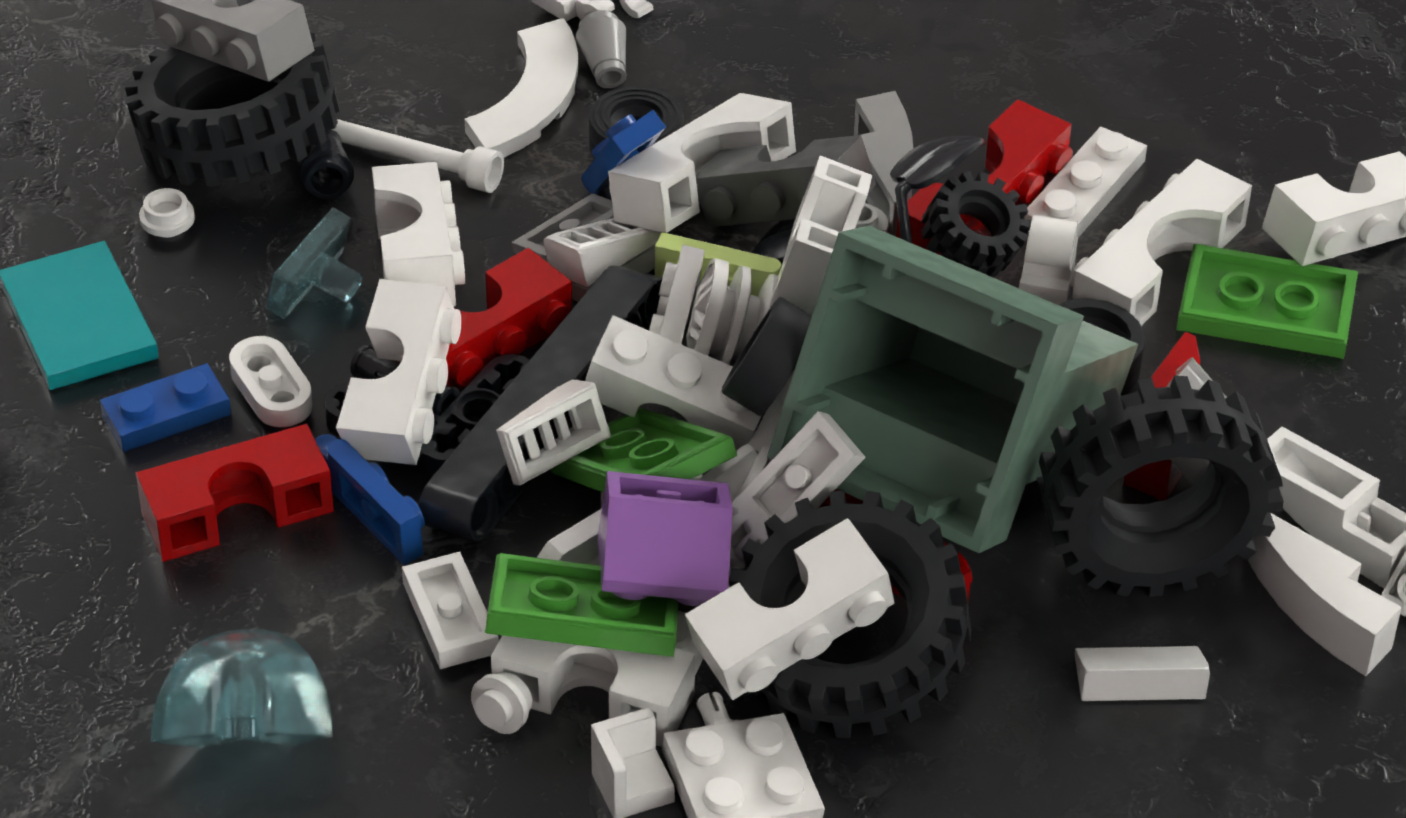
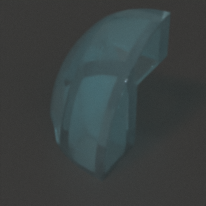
[150,629,333,748]

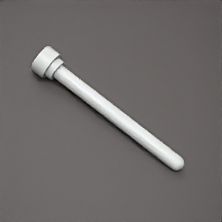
[331,119,504,193]

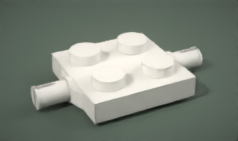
[661,692,825,818]

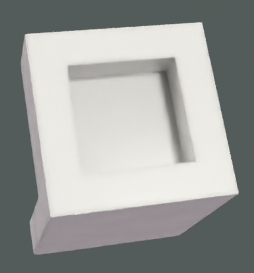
[591,708,675,818]

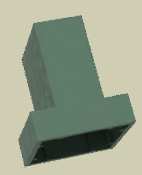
[767,225,1139,553]

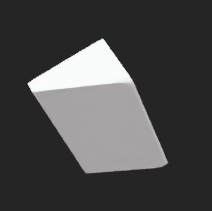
[1074,646,1210,701]

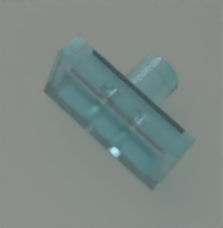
[266,207,363,319]

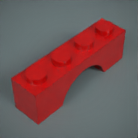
[896,99,1073,256]

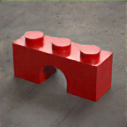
[446,248,572,390]
[135,424,334,562]

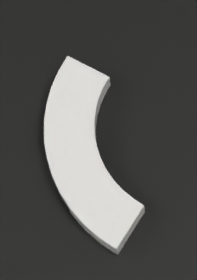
[465,18,578,157]

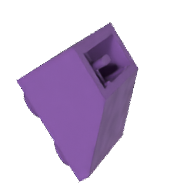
[598,471,733,606]

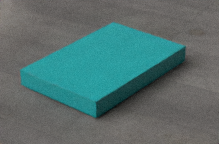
[0,240,159,390]

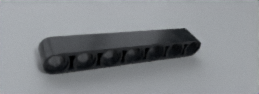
[419,265,663,542]

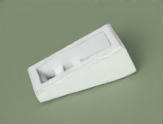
[543,218,662,287]
[496,379,611,485]

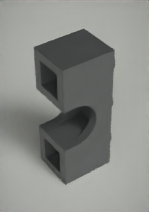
[696,135,876,227]

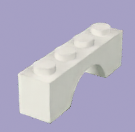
[608,93,796,233]
[771,156,872,316]
[1070,159,1252,326]
[372,162,465,306]

